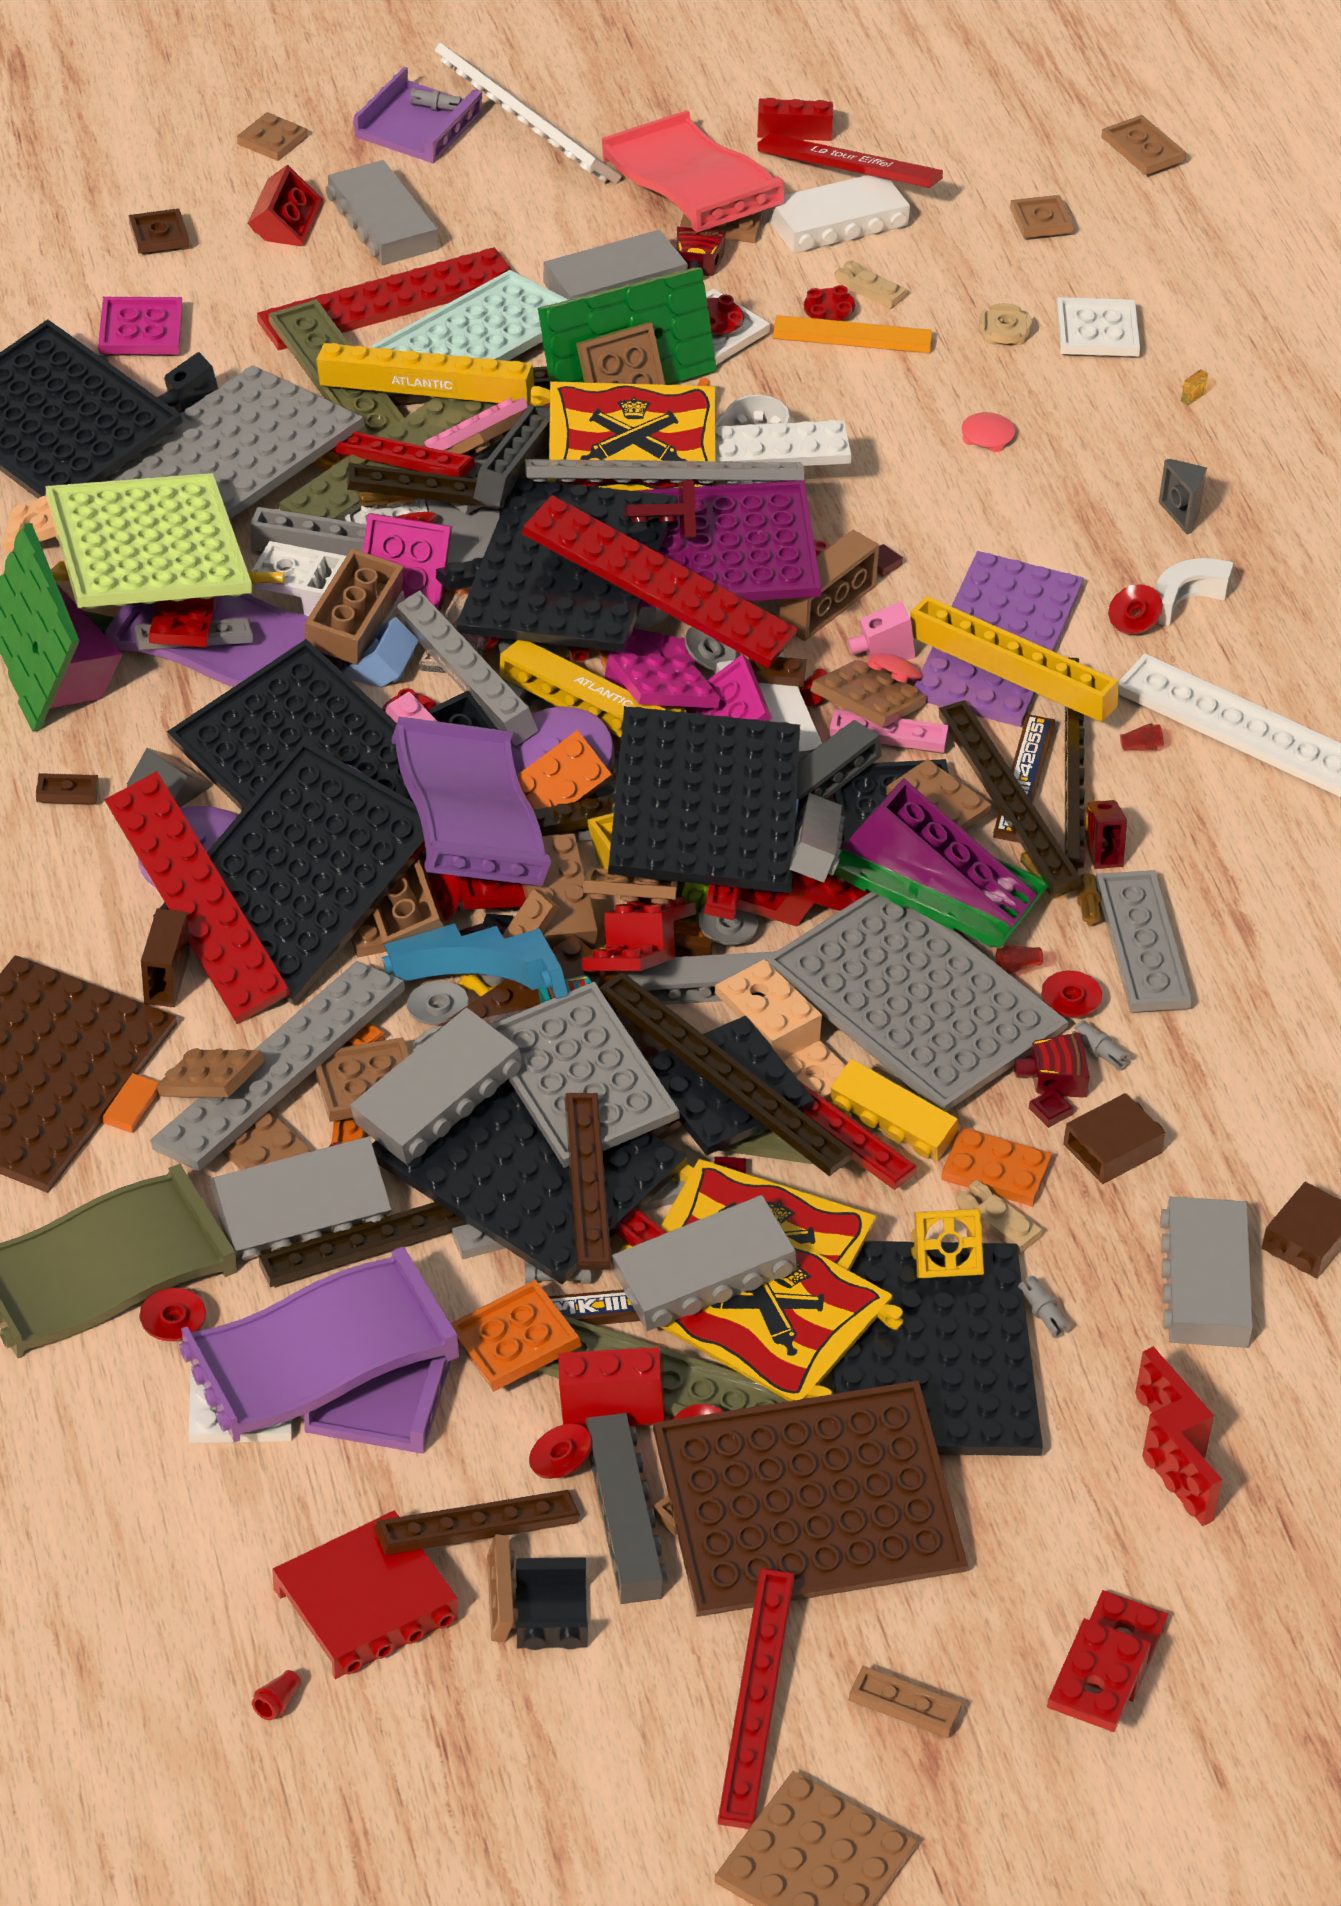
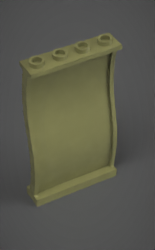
[0,1164,237,1359]

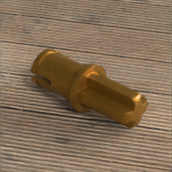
[358,492,415,507]
[1077,873,1101,926]

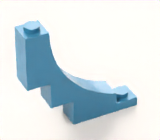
[382,923,568,999]

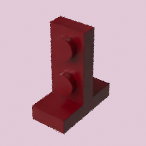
[623,480,696,539]

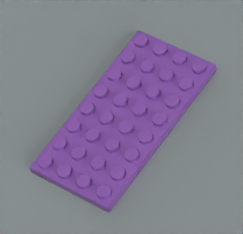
[914,551,1084,727]

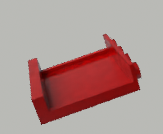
[272,1510,458,1679]

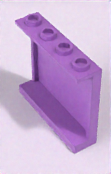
[353,66,482,163]
[300,1356,451,1454]

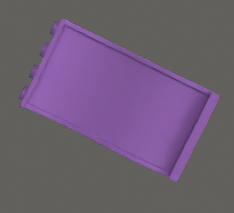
[105,594,331,687]
[391,716,551,886]
[179,1246,459,1442]

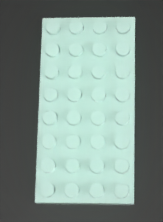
[370,270,568,398]

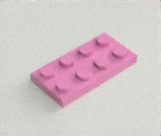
[424,397,528,450]

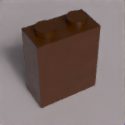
[141,908,190,1008]
[1063,1093,1166,1185]
[1261,1181,1341,1279]

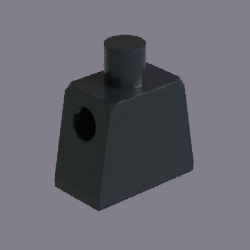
[157,352,218,414]

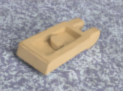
[834,260,907,309]
[955,1181,1042,1254]

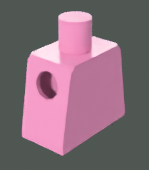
[847,601,916,660]

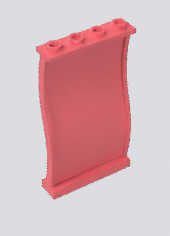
[602,110,784,233]

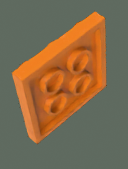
[450,1280,582,1392]

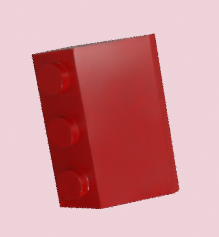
[757,98,833,141]
[247,164,323,246]
[558,1347,665,1428]

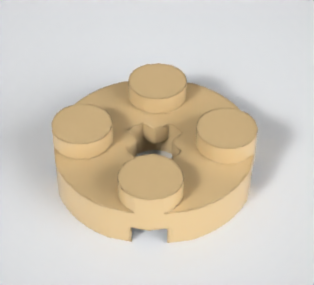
[979,303,1032,345]

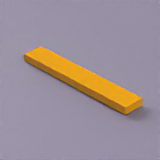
[773,315,932,353]

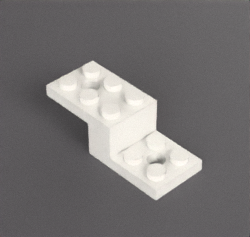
[251,541,405,625]

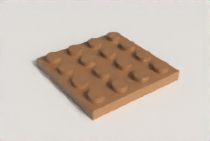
[715,1771,917,1906]

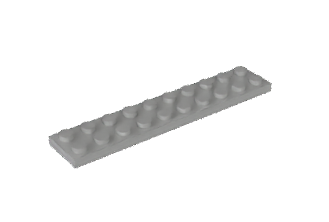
[150,961,405,1172]

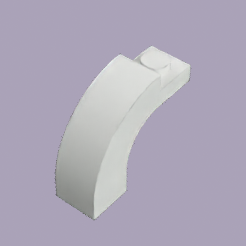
[1156,558,1234,626]

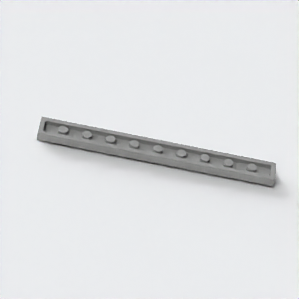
[524,459,805,484]

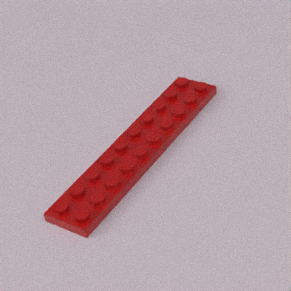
[257,247,514,351]
[522,495,798,669]
[104,771,291,1024]

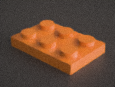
[517,730,614,809]
[941,1127,1052,1207]

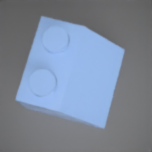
[341,617,419,687]

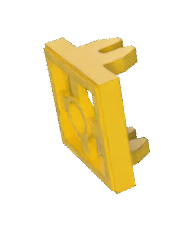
[911,1208,984,1278]

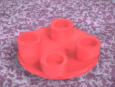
[961,412,1015,452]
[867,653,923,683]

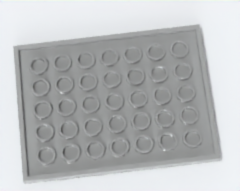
[101,365,365,520]
[765,891,1068,1112]

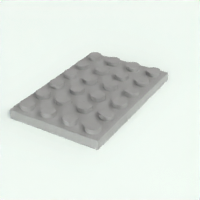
[491,982,680,1168]

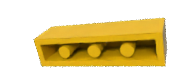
[830,1059,959,1161]

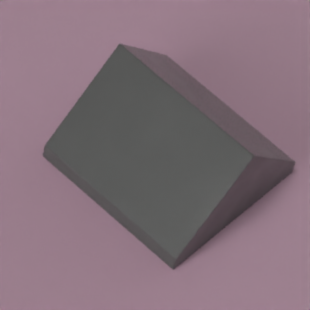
[1159,459,1207,535]
[127,748,211,808]

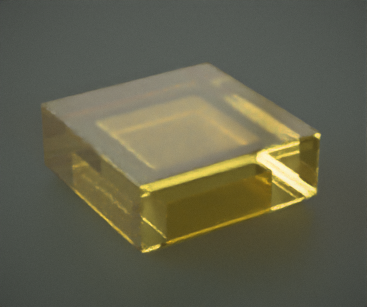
[1181,369,1208,405]

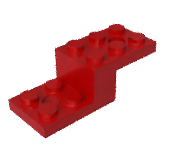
[149,596,217,647]
[736,871,869,927]
[582,896,696,971]
[1135,1346,1222,1526]
[1047,1590,1168,1733]

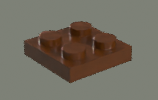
[129,208,189,254]

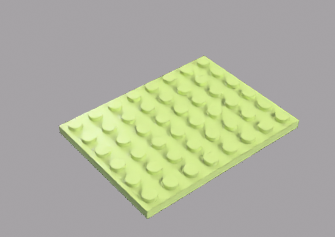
[45,473,252,609]

